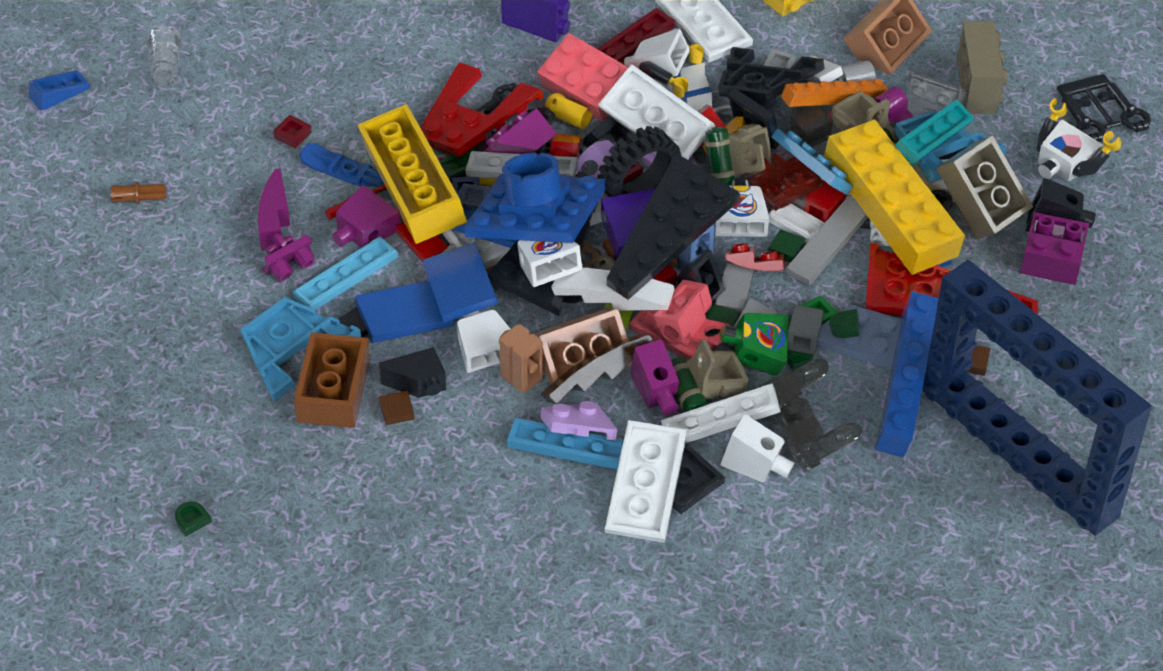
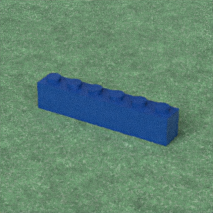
[875,291,939,457]

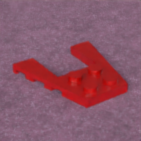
[420,62,544,157]

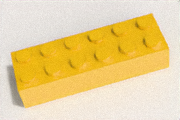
[357,104,467,244]
[824,119,965,275]

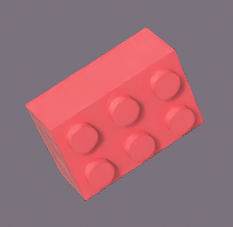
[537,33,629,122]

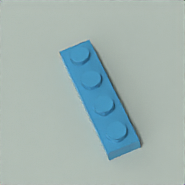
[772,128,853,195]
[507,418,624,470]

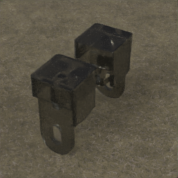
[759,359,862,472]

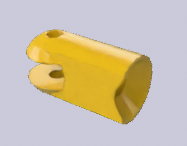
[545,93,593,130]

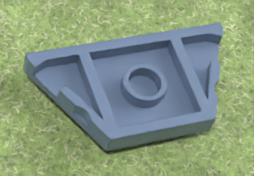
[817,305,901,368]

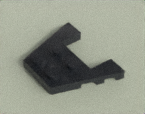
[718,47,825,103]

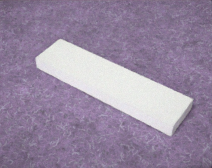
[661,383,781,443]

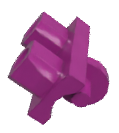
[262,233,315,282]

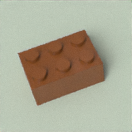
[294,332,370,428]

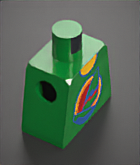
[720,313,788,376]

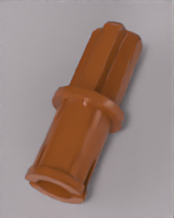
[111,182,167,204]

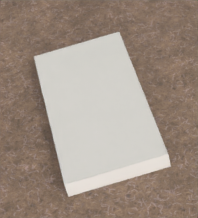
[655,0,753,63]
[598,64,715,160]
[605,420,687,543]

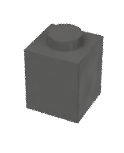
[787,306,823,355]

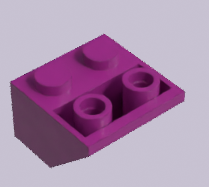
[483,108,557,154]
[1020,212,1089,285]

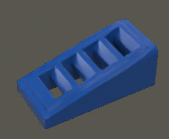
[29,70,90,110]

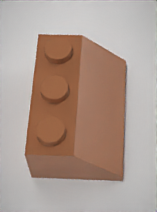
[843,0,932,75]
[533,307,632,384]

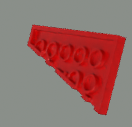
[865,242,1038,316]

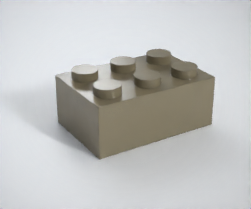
[957,21,1007,114]
[936,135,1033,239]

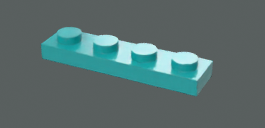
[895,99,975,166]

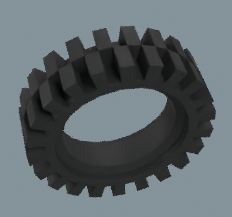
[597,126,682,197]

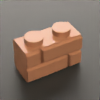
[498,324,543,393]

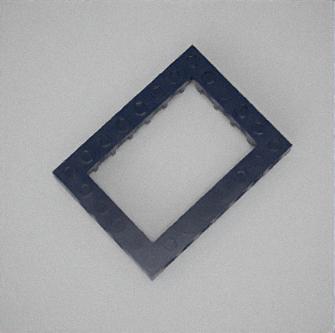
[922,260,1152,536]

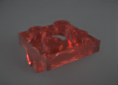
[749,153,823,211]

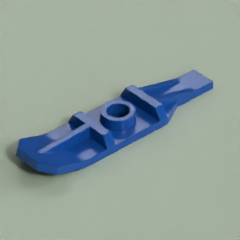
[299,143,388,192]

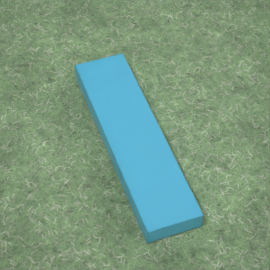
[292,236,398,310]

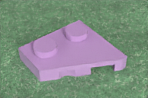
[540,401,617,440]

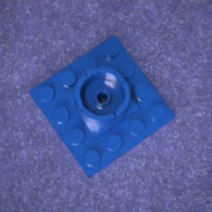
[464,153,606,243]

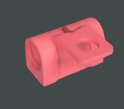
[654,280,730,345]

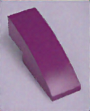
[258,168,290,251]

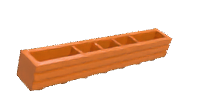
[781,79,889,107]

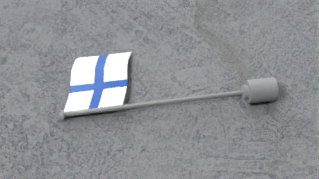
[655,60,876,113]

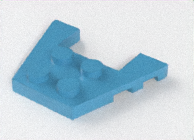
[894,110,1007,183]
[240,297,361,402]

